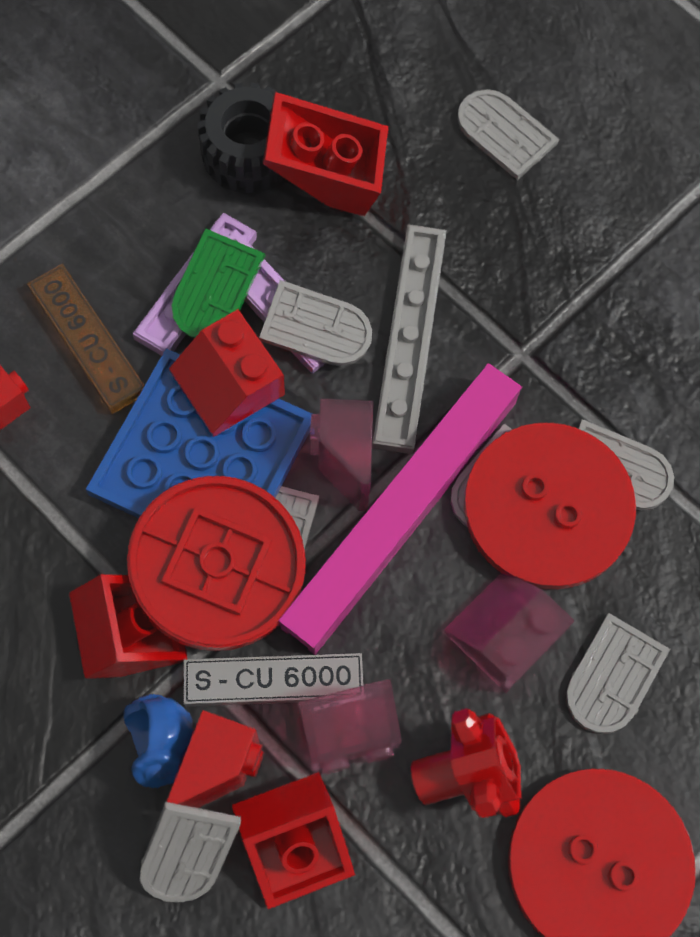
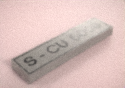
[184,653,364,707]

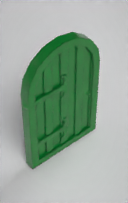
[172,228,265,338]

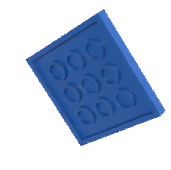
[86,348,315,518]

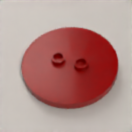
[464,423,636,589]
[127,476,306,651]
[508,769,696,937]

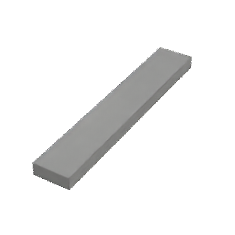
[372,225,447,454]

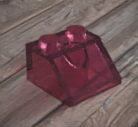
[310,399,373,511]
[443,573,575,694]
[298,679,402,774]

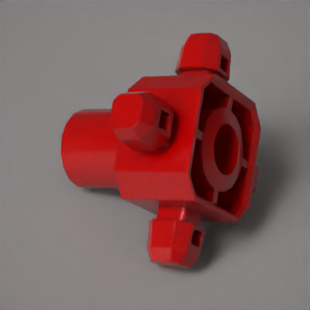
[411,708,521,818]

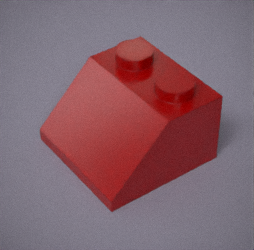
[169,309,285,437]
[69,574,188,678]
[167,710,264,808]
[232,772,355,909]

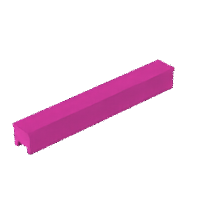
[278,363,522,655]

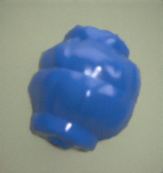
[123,694,194,788]

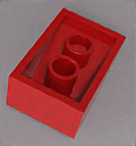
[263,92,388,217]

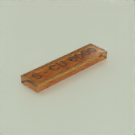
[27,264,145,414]

